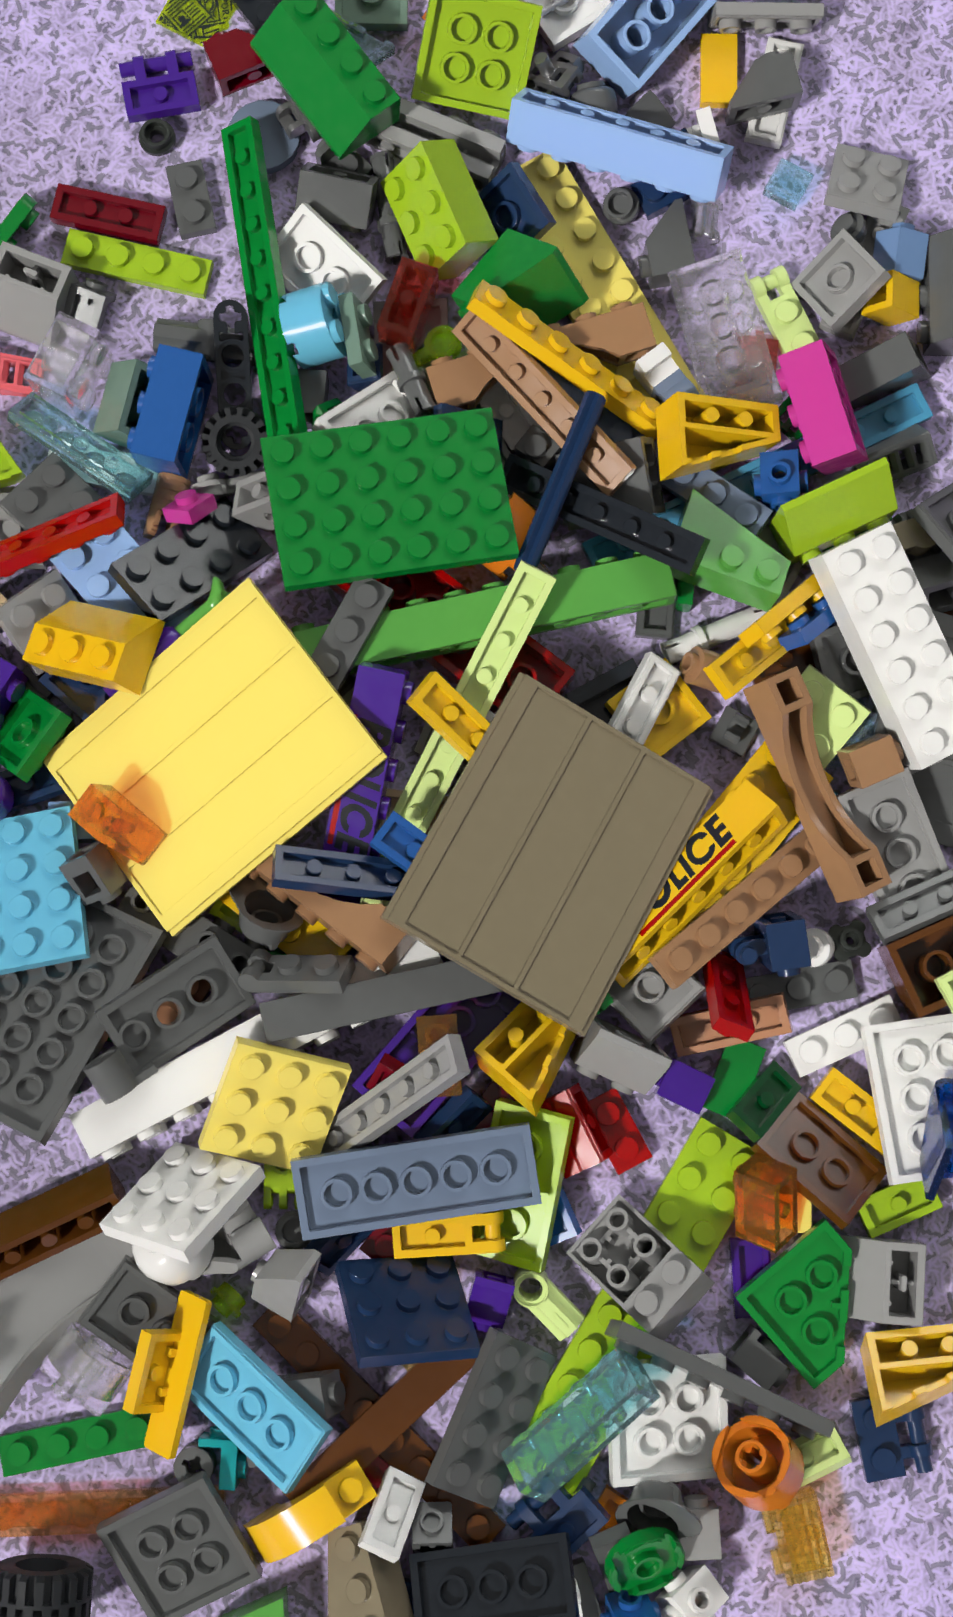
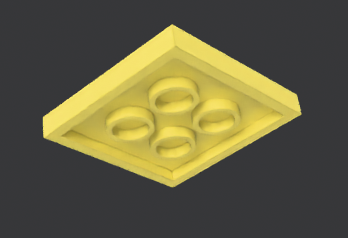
[198,1036,352,1169]

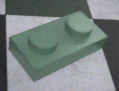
[338,292,379,379]

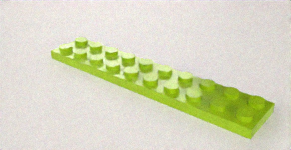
[511,1117,766,1495]

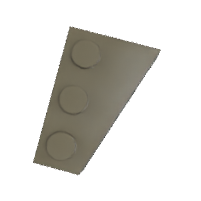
[328,1518,414,1617]

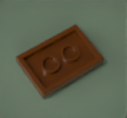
[751,1092,887,1230]

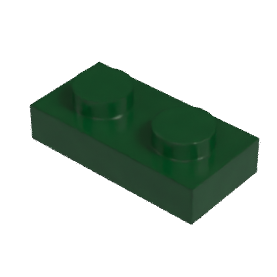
[726,1060,802,1143]

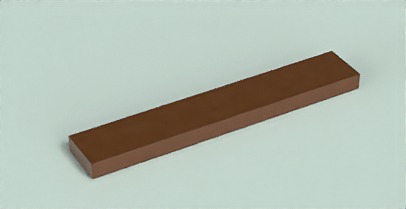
[282,1344,482,1501]

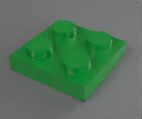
[0,688,72,783]

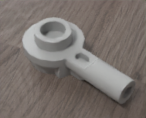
[190,470,264,500]

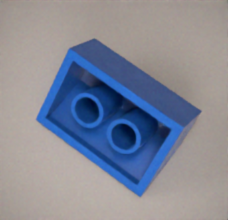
[127,344,214,479]

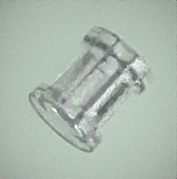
[689,199,723,246]

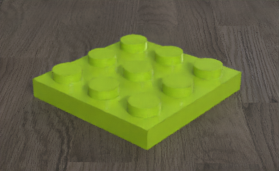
[411,0,543,120]

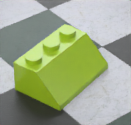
[769,457,898,566]

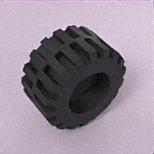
[0,1554,94,1617]

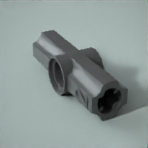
[153,318,257,367]

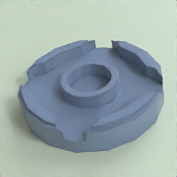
[228,100,301,174]

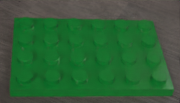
[260,407,519,592]

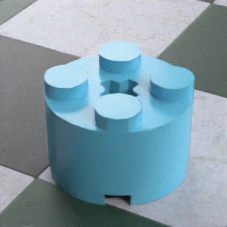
[279,281,347,369]

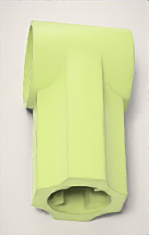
[513,1267,585,1342]

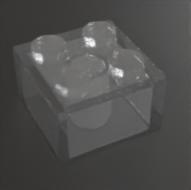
[23,311,114,420]

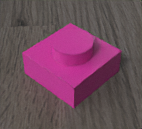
[162,489,218,525]

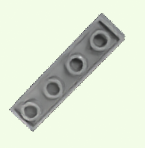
[365,96,506,191]

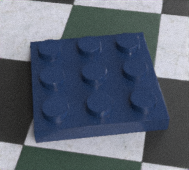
[335,1255,481,1368]

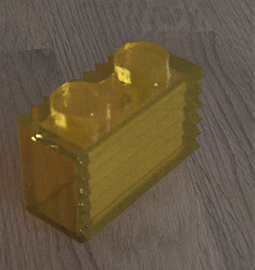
[760,1486,835,1586]

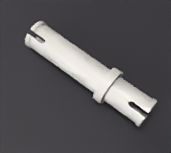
[660,607,766,665]

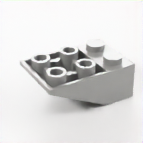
[566,1194,715,1341]

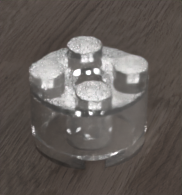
[39,1321,133,1417]

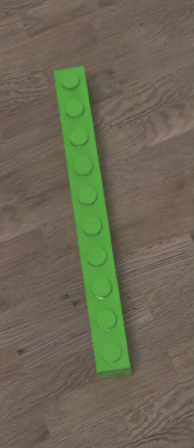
[291,552,677,675]

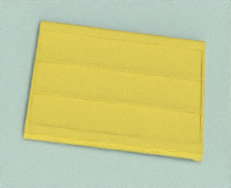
[43,577,388,937]

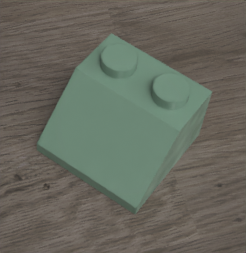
[93,359,150,447]

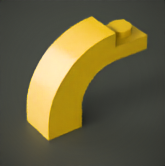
[243,1459,378,1563]

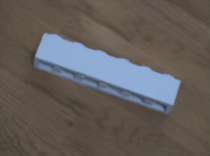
[506,87,734,203]

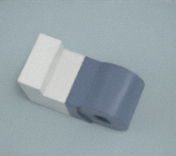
[633,342,699,405]

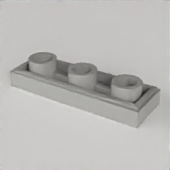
[707,1,824,35]

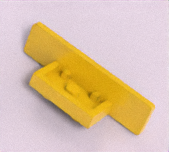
[122,1290,212,1459]

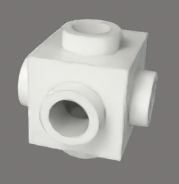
[655,1564,729,1617]

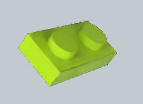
[858,1179,943,1238]

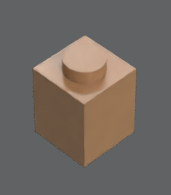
[836,733,905,789]

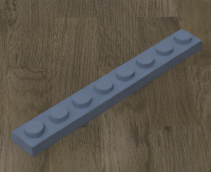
[536,360,773,537]

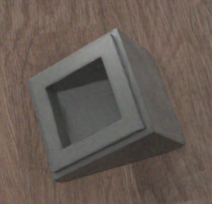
[625,90,675,128]

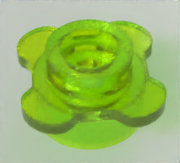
[209,1281,247,1319]

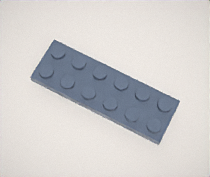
[290,1121,542,1241]

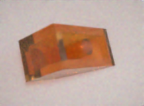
[68,783,168,865]

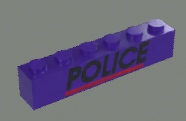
[317,661,415,904]

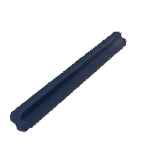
[514,390,606,571]

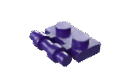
[119,50,201,123]

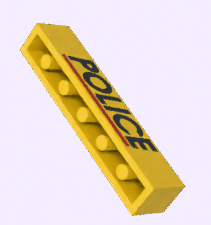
[614,779,788,988]

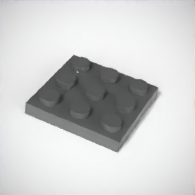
[96,1470,263,1617]

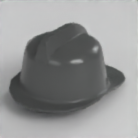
[229,876,303,952]
[615,1480,703,1538]

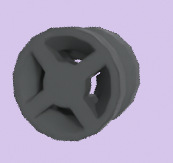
[173,1442,217,1483]

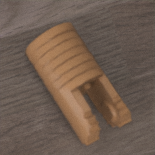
[142,472,191,540]

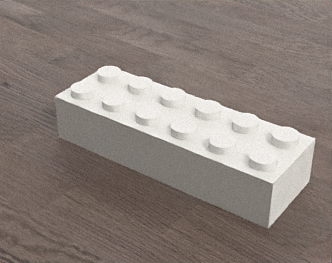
[808,521,953,770]

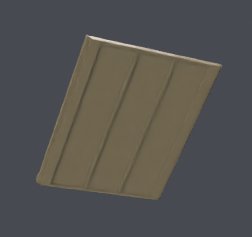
[380,672,714,1037]

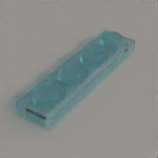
[7,392,154,503]

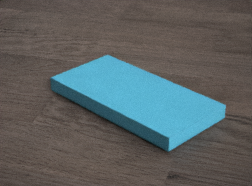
[190,1321,333,1494]

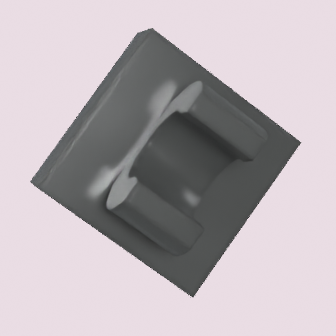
[708,705,759,758]

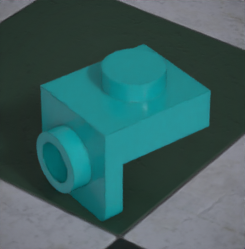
[198,1425,248,1491]

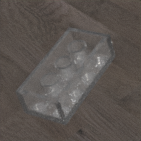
[667,248,783,404]

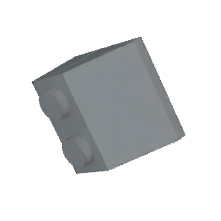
[569,1017,673,1096]

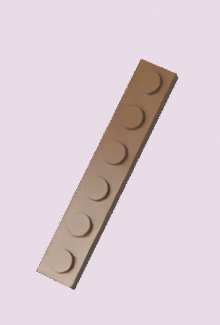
[451,310,638,496]
[648,828,820,990]

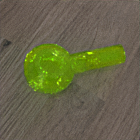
[392,325,462,371]

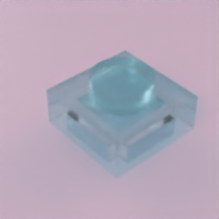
[762,158,814,212]

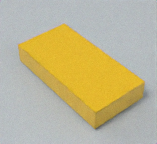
[699,33,738,108]

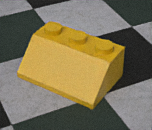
[22,600,165,696]

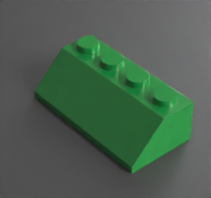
[250,0,401,160]

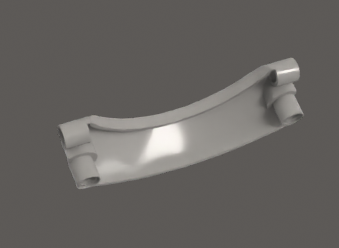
[0,1199,277,1419]

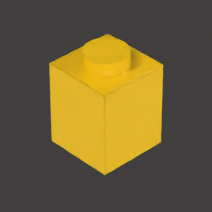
[861,269,920,326]

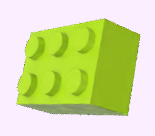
[380,139,499,282]

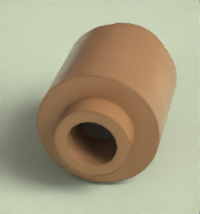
[680,647,721,693]

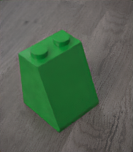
[451,228,589,325]

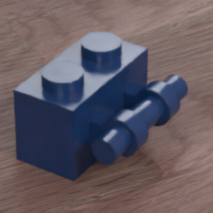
[728,910,812,977]

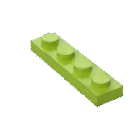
[60,228,214,299]

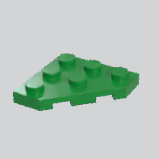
[734,1217,852,1389]

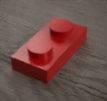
[588,1088,653,1175]

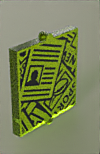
[156,0,236,47]

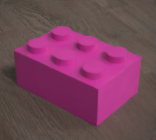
[775,339,869,476]

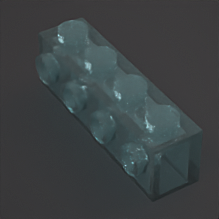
[501,1347,661,1503]

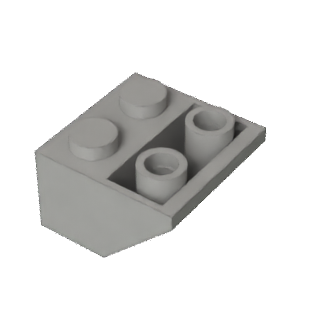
[0,241,79,350]
[840,1235,926,1327]

